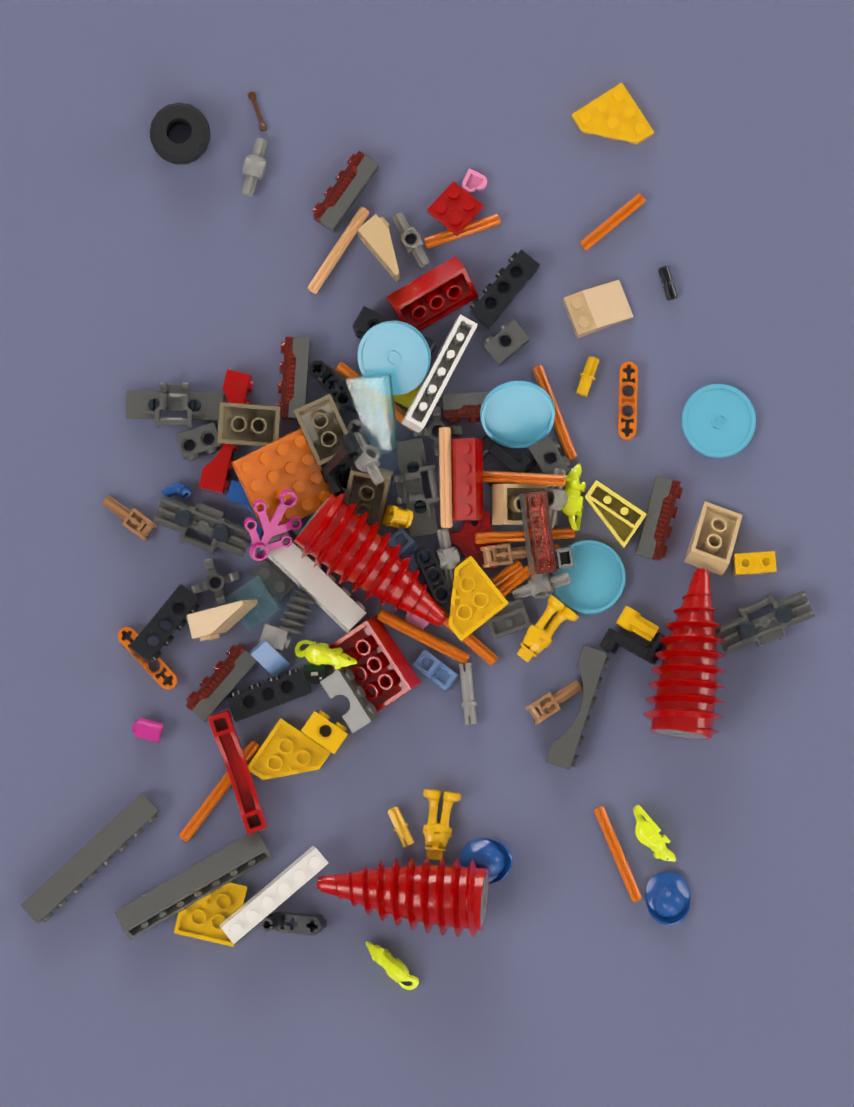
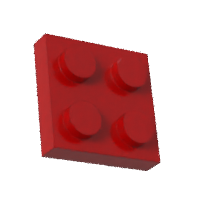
[427,181,484,236]

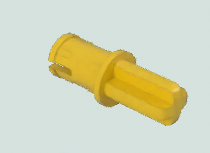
[575,356,599,397]
[388,806,415,848]

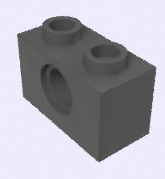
[483,320,530,366]
[528,435,571,474]

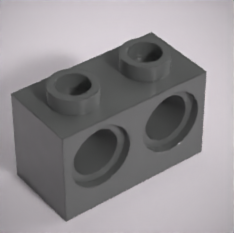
[176,422,222,461]

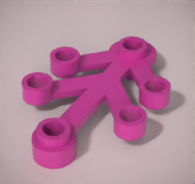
[244,489,302,561]

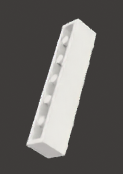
[401,314,478,433]
[260,532,366,633]
[219,846,329,944]

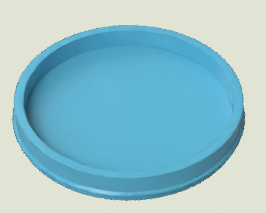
[357,321,431,395]
[480,381,555,448]
[681,384,756,458]
[551,540,626,614]

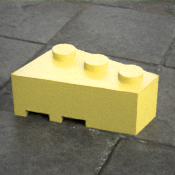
[584,480,647,548]

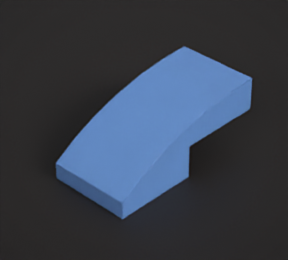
[388,528,429,571]
[250,639,291,676]
[413,650,459,692]

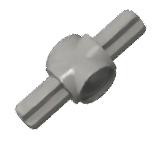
[242,138,268,197]
[392,212,430,268]
[354,432,384,485]
[544,468,568,528]
[435,528,460,588]
[512,572,571,600]

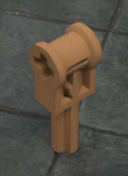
[102,495,158,542]
[480,543,527,568]
[525,680,582,725]

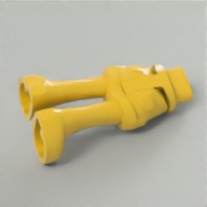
[516,595,579,663]
[422,789,461,860]

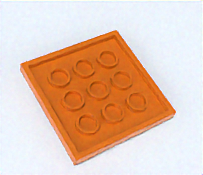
[231,428,332,533]

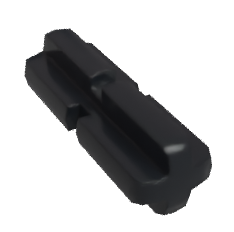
[658,266,678,301]

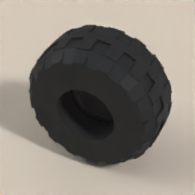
[150,103,210,165]

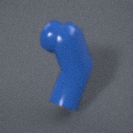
[161,482,192,499]

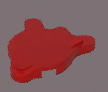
[449,511,501,570]

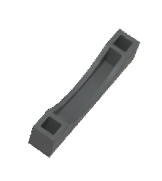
[545,646,609,770]

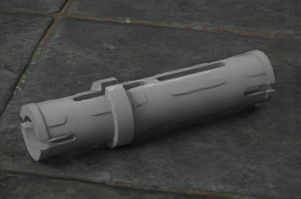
[459,663,478,725]

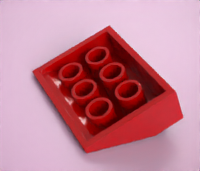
[329,615,421,712]

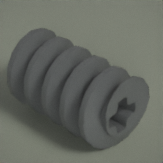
[277,590,315,634]

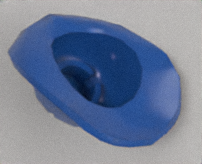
[460,838,513,884]
[645,872,691,926]

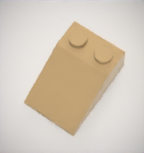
[357,214,400,282]
[563,280,634,339]
[492,484,557,525]
[684,501,743,576]
[187,599,258,642]

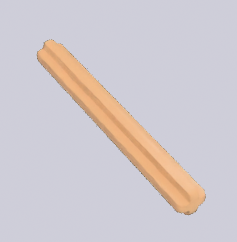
[308,207,369,294]
[439,427,453,528]

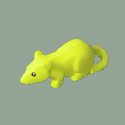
[561,463,586,531]
[295,639,357,670]
[633,804,676,862]
[365,941,419,990]

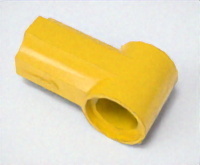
[616,606,659,642]

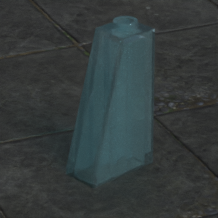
[346,374,398,454]

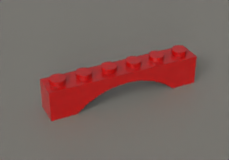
[199,369,254,494]
[208,709,268,835]

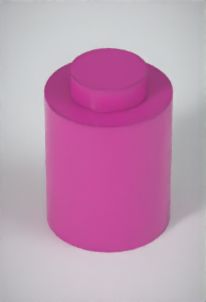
[132,717,164,743]

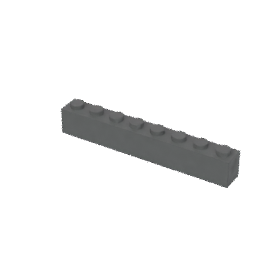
[21,793,160,923]
[115,831,273,939]

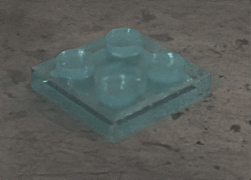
[226,575,282,631]

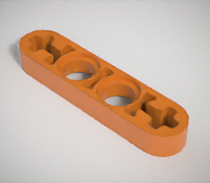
[618,361,638,441]
[118,627,178,690]

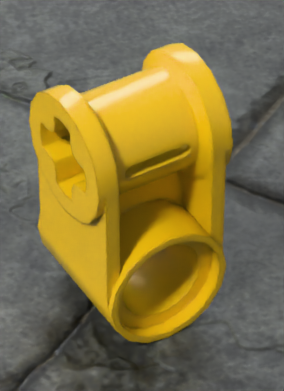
[382,505,413,529]

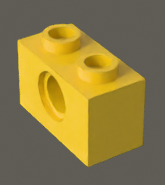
[732,551,777,576]
[301,710,348,754]

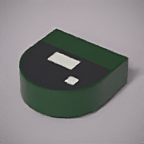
[305,664,326,685]

